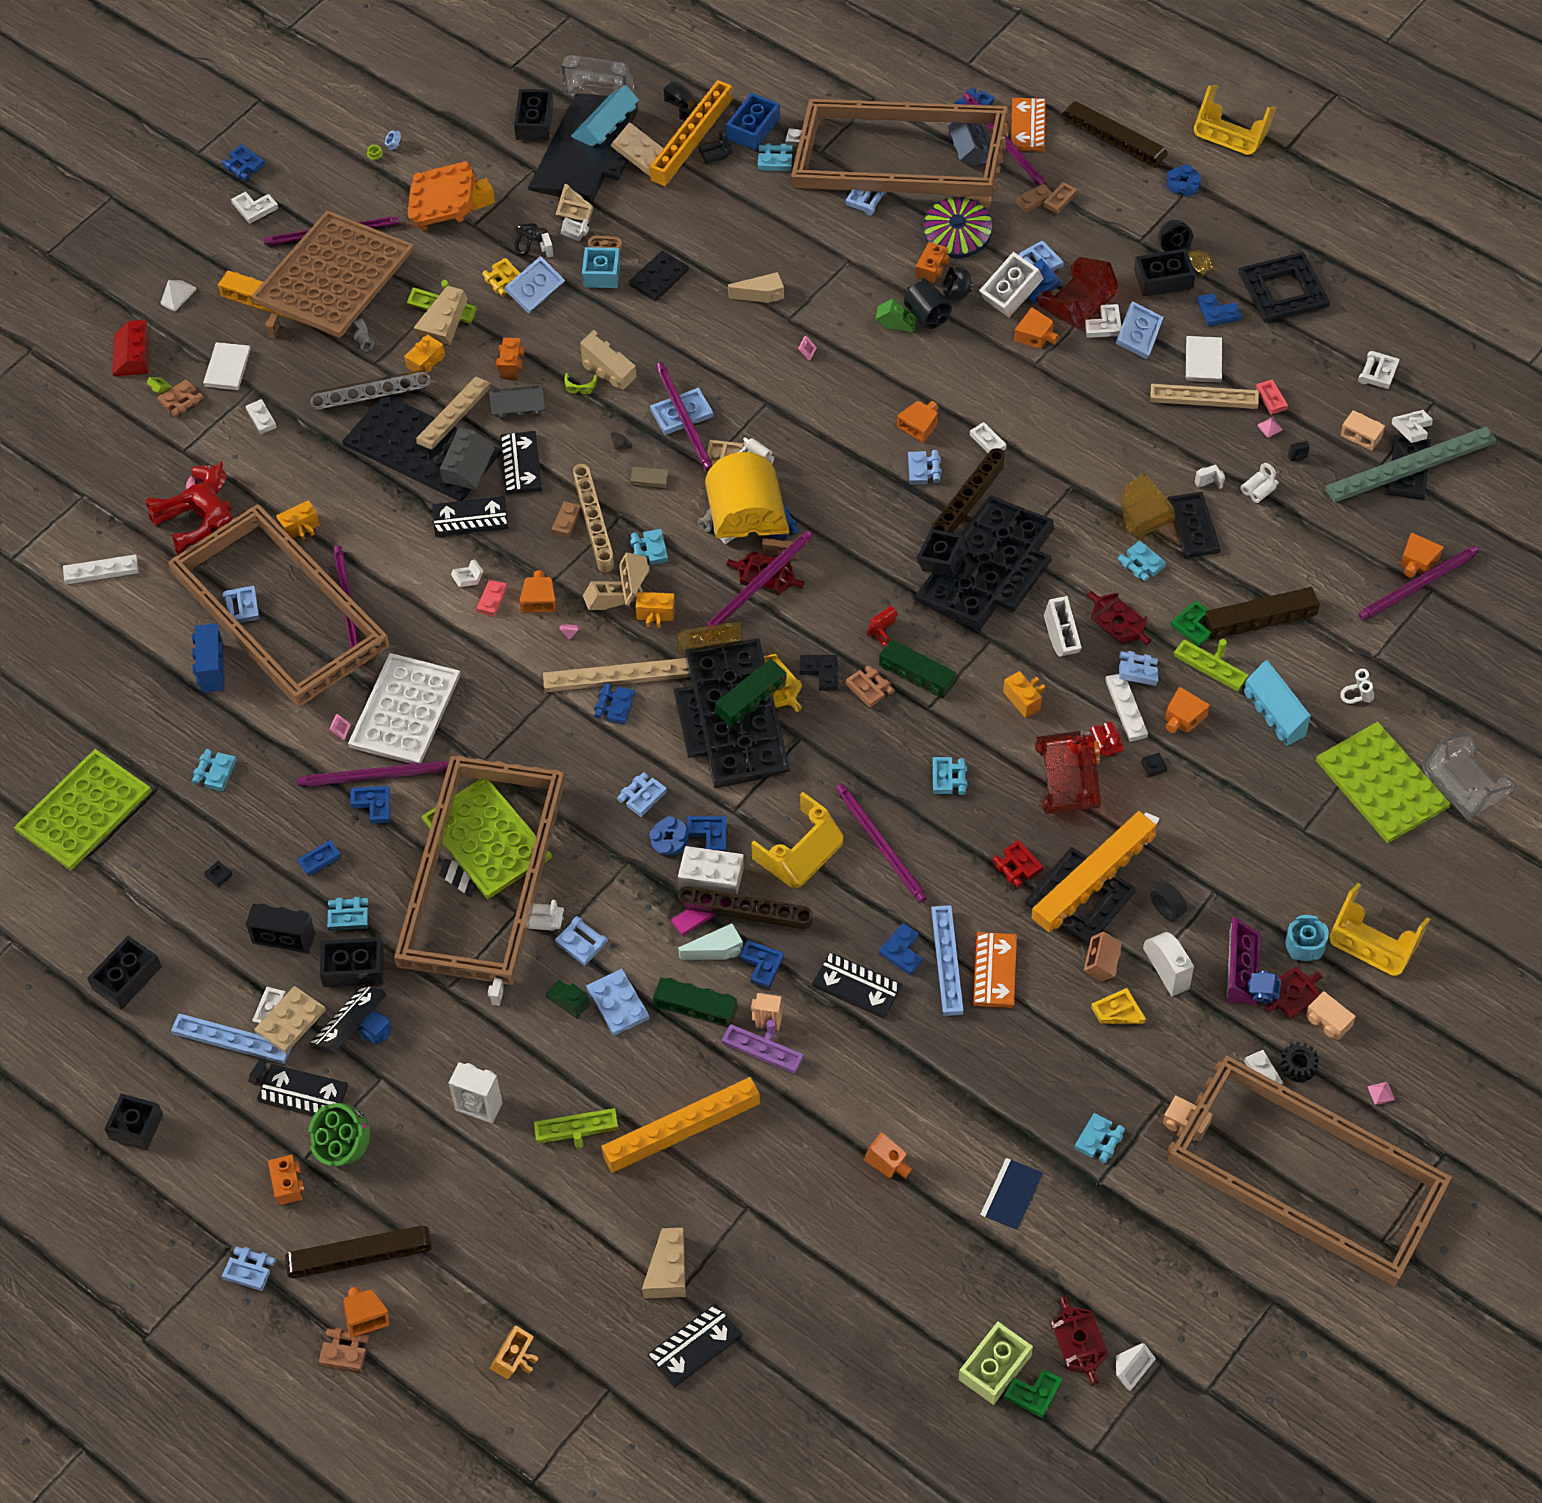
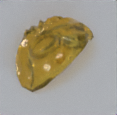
[1188,249,1214,277]

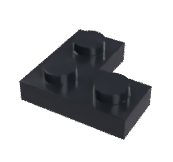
[800,655,838,690]

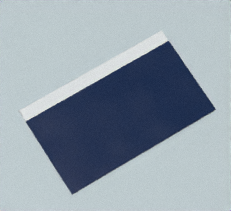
[980,1158,1043,1230]

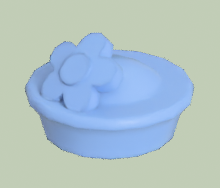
[385,130,401,150]

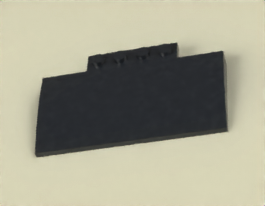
[528,93,642,205]
[914,495,1054,631]
[674,638,790,788]

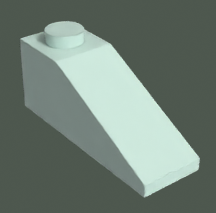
[678,924,743,960]

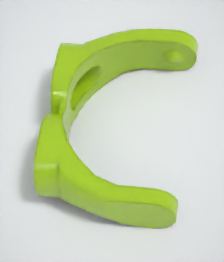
[565,373,597,394]

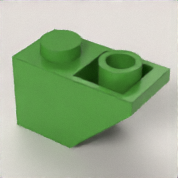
[875,298,917,332]

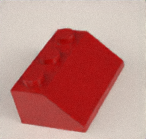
[113,320,150,376]

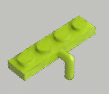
[407,280,477,324]
[1174,639,1249,692]
[534,1108,619,1149]

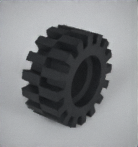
[1280,1042,1319,1082]

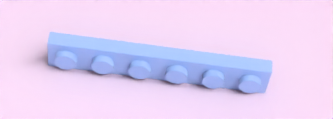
[931,905,963,1016]
[171,1014,292,1065]

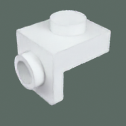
[561,218,589,241]
[1195,464,1225,489]
[451,559,483,587]

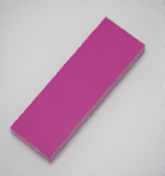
[671,898,731,937]

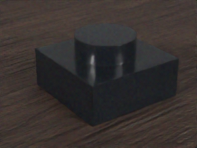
[1288,441,1310,461]
[1141,753,1167,777]
[204,860,233,888]
[248,1058,268,1086]

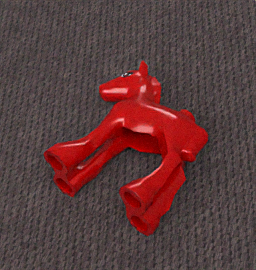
[145,461,233,555]

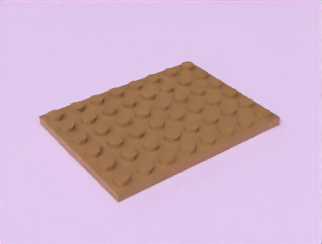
[251,211,414,338]

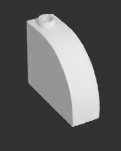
[1044,596,1082,657]
[1143,932,1194,997]

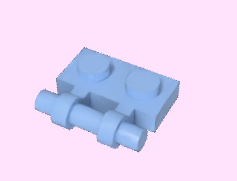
[908,450,942,485]
[1119,651,1158,686]
[617,772,667,817]
[222,1247,276,1291]

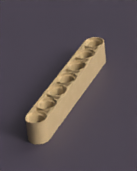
[573,464,614,572]

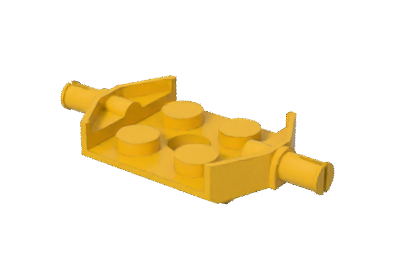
[764,654,802,712]

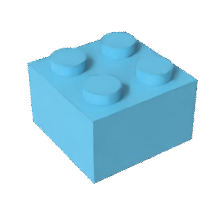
[582,247,621,288]

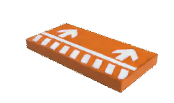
[1011,98,1046,152]
[973,932,1017,1008]

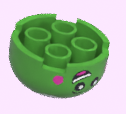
[308,1103,370,1166]

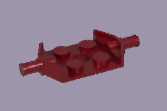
[726,551,805,596]
[1087,590,1152,646]
[1051,1296,1108,1386]

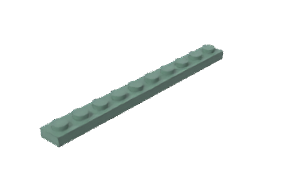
[1325,426,1496,503]

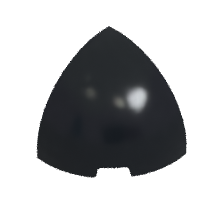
[663,81,697,121]

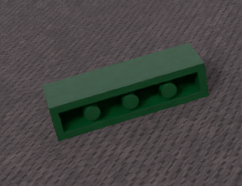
[879,639,956,698]
[715,658,787,727]
[653,977,738,1027]

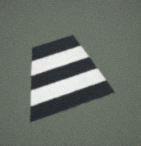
[439,859,475,898]

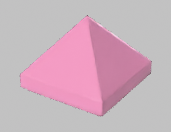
[798,336,817,361]
[1258,417,1283,438]
[559,624,581,640]
[329,714,351,740]
[1368,1082,1395,1105]

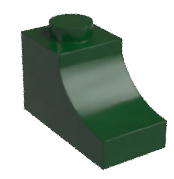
[546,980,590,1019]

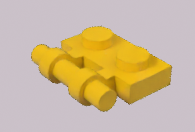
[482,258,520,297]

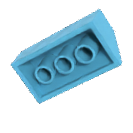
[571,85,639,146]
[1244,660,1311,746]

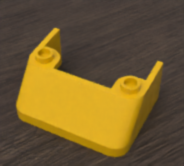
[1194,85,1277,155]
[751,792,843,888]
[1329,883,1431,976]

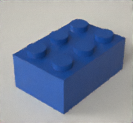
[726,93,780,150]
[192,623,225,693]

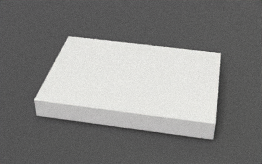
[1186,336,1222,383]
[203,342,251,390]

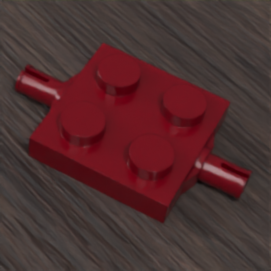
[1264,966,1323,1019]

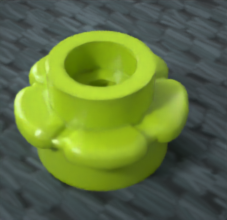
[366,145,383,160]

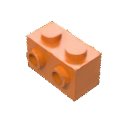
[915,242,950,284]
[496,337,525,379]
[268,1154,305,1206]

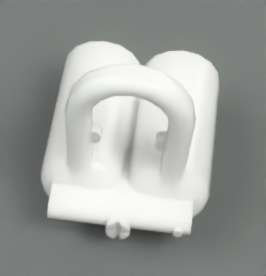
[739,438,774,463]
[1241,463,1279,503]
[1340,669,1374,704]
[528,900,564,931]

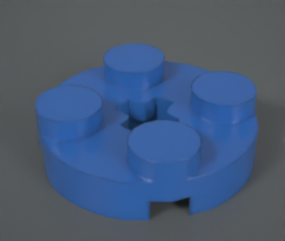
[1167,164,1201,196]
[649,816,689,856]

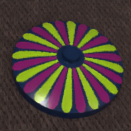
[924,197,992,258]

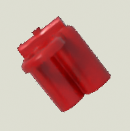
[866,606,898,647]
[1089,721,1124,757]

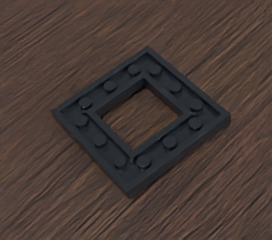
[1238,252,1330,323]
[1025,846,1136,946]

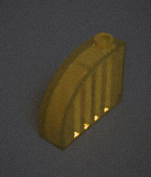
[1121,473,1175,539]
[676,622,743,652]

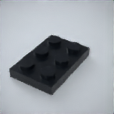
[629,250,689,302]

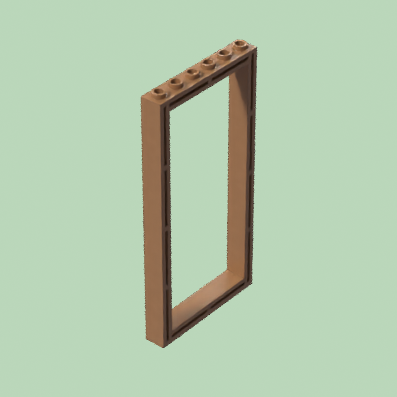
[791,99,1011,197]
[168,504,390,708]
[394,756,565,985]
[1167,1055,1452,1287]

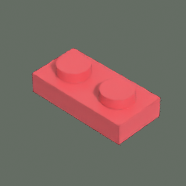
[1256,379,1288,415]
[477,579,507,617]

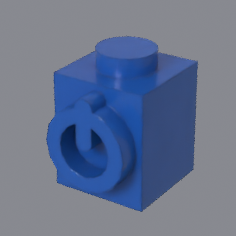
[1248,971,1282,1003]
[358,1010,392,1045]

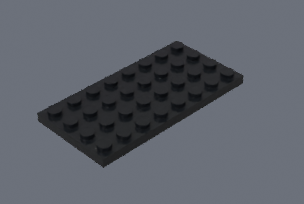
[342,395,501,501]

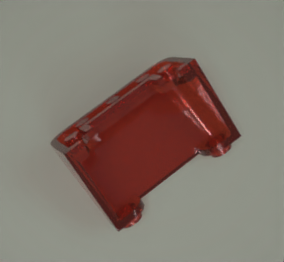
[1037,257,1119,328]
[1035,731,1101,814]

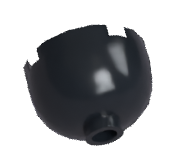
[1158,220,1194,252]
[943,265,974,301]

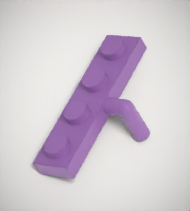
[721,1020,804,1074]

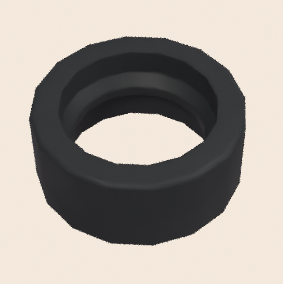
[1150,882,1187,921]

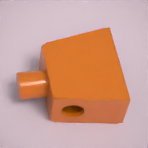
[1014,307,1059,348]
[897,401,939,443]
[1401,532,1444,577]
[520,570,557,613]
[1165,687,1210,733]
[864,1132,912,1179]
[343,1287,389,1338]

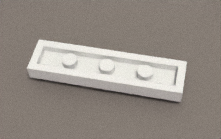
[63,554,139,584]
[1105,674,1148,742]

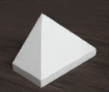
[161,280,196,312]
[1116,1343,1156,1391]

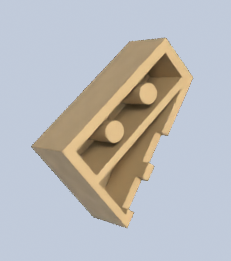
[414,286,468,345]
[580,330,637,390]
[642,1228,686,1299]

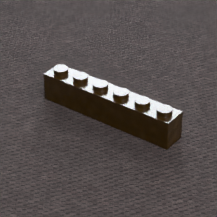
[1204,587,1320,639]

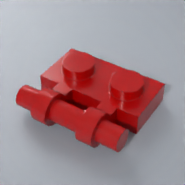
[992,840,1043,888]

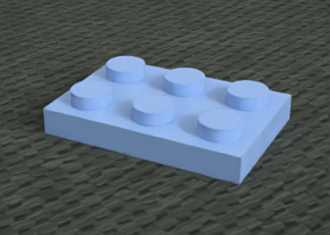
[504,256,565,314]
[1115,301,1163,359]
[650,388,713,435]
[586,969,649,1036]

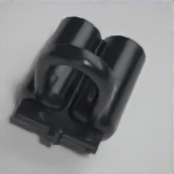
[698,129,733,164]
[514,223,548,255]

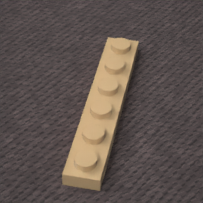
[417,377,491,450]
[1150,384,1259,409]

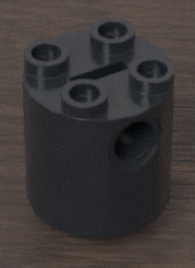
[904,278,952,329]

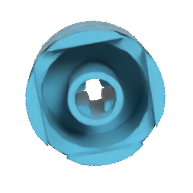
[1285,915,1329,962]

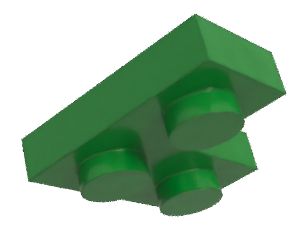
[1170,600,1212,647]
[1004,1369,1063,1418]

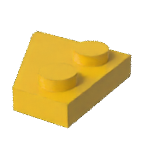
[1091,988,1146,1024]

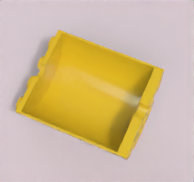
[705,452,789,538]

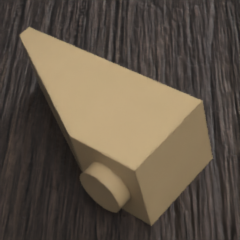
[728,272,784,303]
[619,552,649,606]
[583,581,643,610]

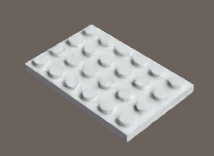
[348,653,461,764]

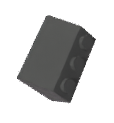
[489,385,545,417]
[440,428,495,490]

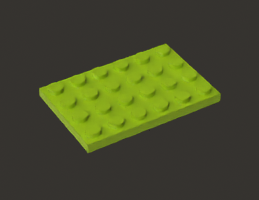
[1315,721,1451,844]
[14,749,152,871]
[421,779,552,900]

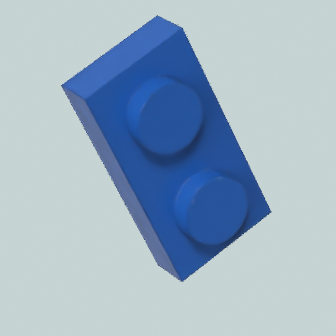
[297,840,341,877]

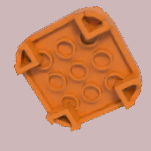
[408,161,478,230]

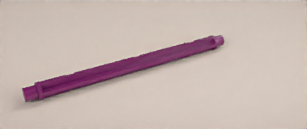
[963,92,1046,186]
[263,216,400,246]
[656,362,712,471]
[702,530,813,636]
[1358,545,1480,620]
[333,546,363,668]
[297,761,449,787]
[836,783,927,903]

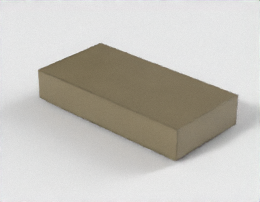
[630,467,669,488]

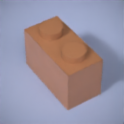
[1084,932,1122,982]

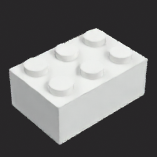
[979,252,1043,318]
[678,846,744,895]
[449,1062,503,1124]

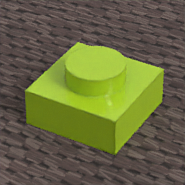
[147,377,172,394]

